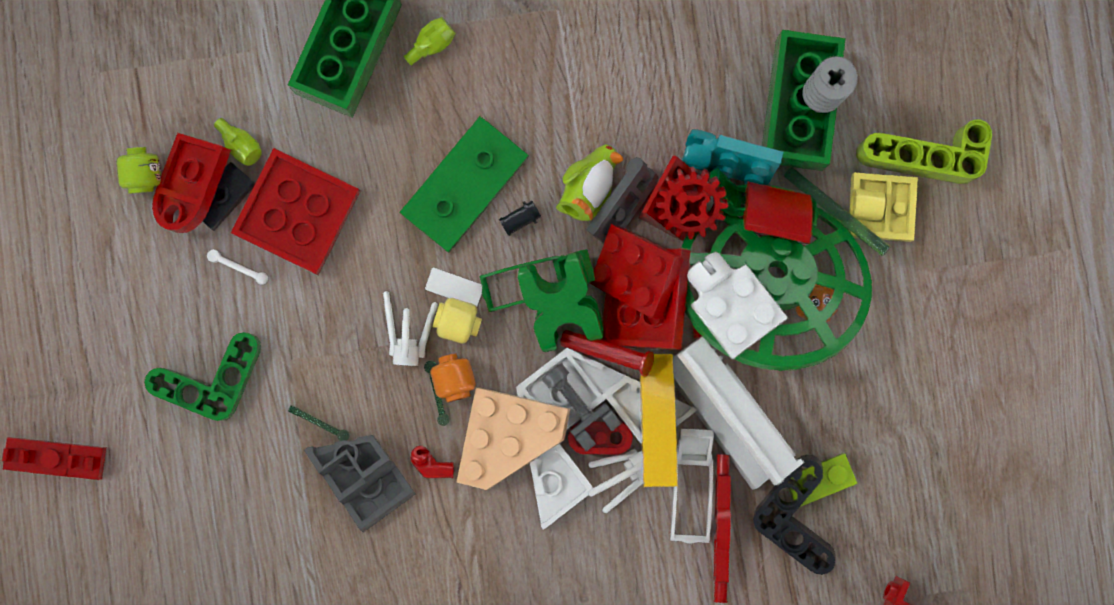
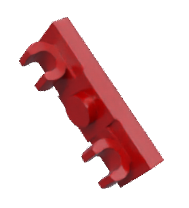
[2,437,107,480]

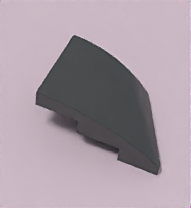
[304,435,416,533]

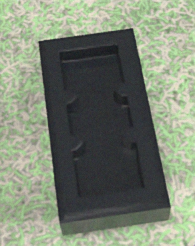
[202,162,255,231]

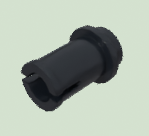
[499,201,541,236]

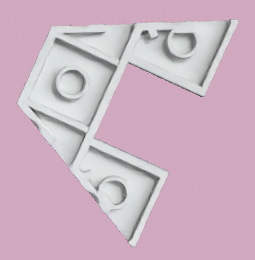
[516,348,697,530]

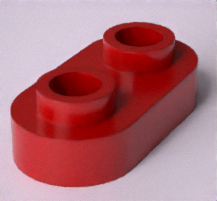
[568,422,633,454]

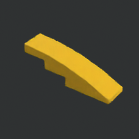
[640,354,678,487]

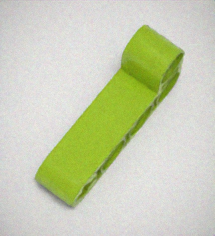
[856,119,992,184]

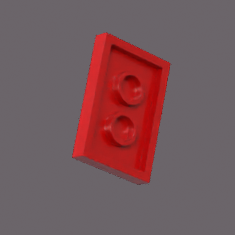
[589,224,684,320]

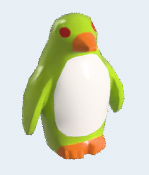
[556,144,624,221]

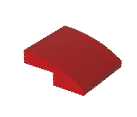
[743,182,812,243]

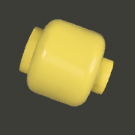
[432,298,482,344]

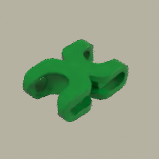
[518,251,604,352]

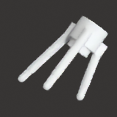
[383,291,438,366]
[588,448,643,513]

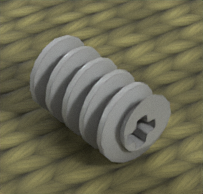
[802,56,858,113]

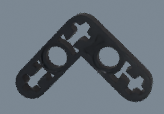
[753,454,835,575]

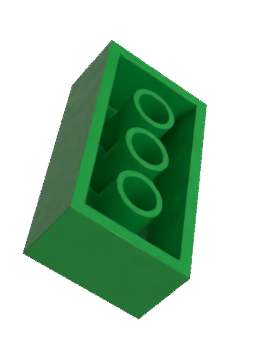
[288,0,402,118]
[762,29,846,171]

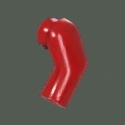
[410,446,454,478]

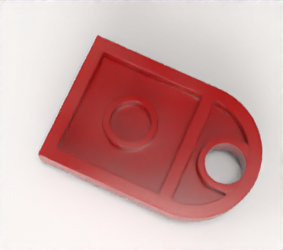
[152,133,231,233]

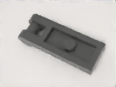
[586,157,659,244]

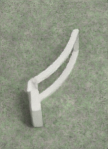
[670,429,714,544]

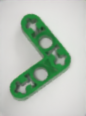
[144,332,261,421]

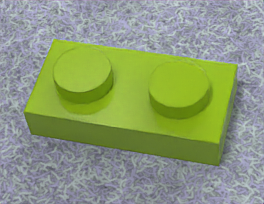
[788,453,858,507]

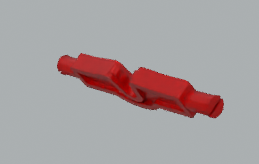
[713,454,731,603]

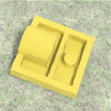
[848,172,918,242]

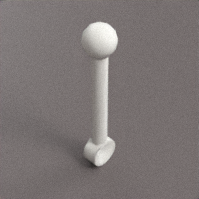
[207,250,268,285]

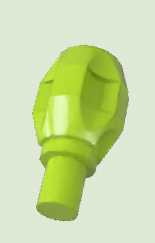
[404,17,456,66]
[214,118,262,166]

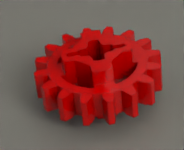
[656,167,728,239]

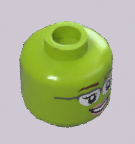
[116,147,161,194]

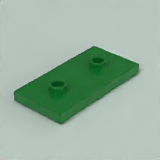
[399,116,529,253]

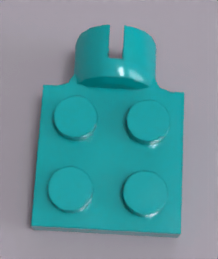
[682,129,783,185]

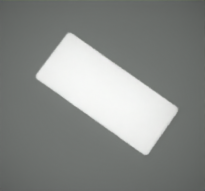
[425,268,482,307]

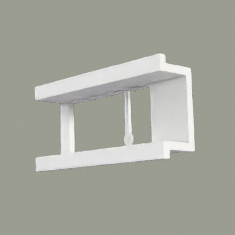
[673,337,804,490]

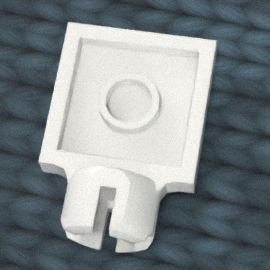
[687,252,787,359]

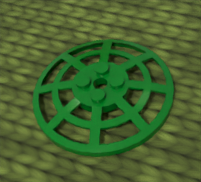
[681,196,872,371]

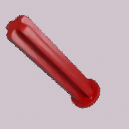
[560,330,654,377]

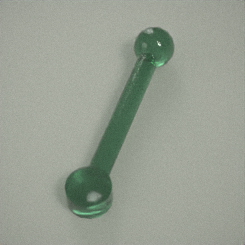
[424,361,450,426]
[288,405,350,441]

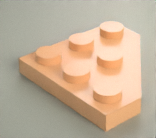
[457,387,571,490]

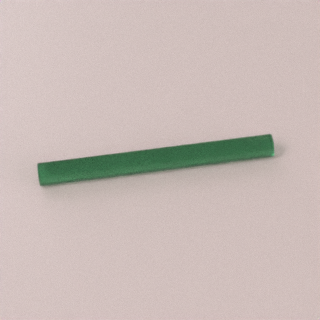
[784,167,891,257]

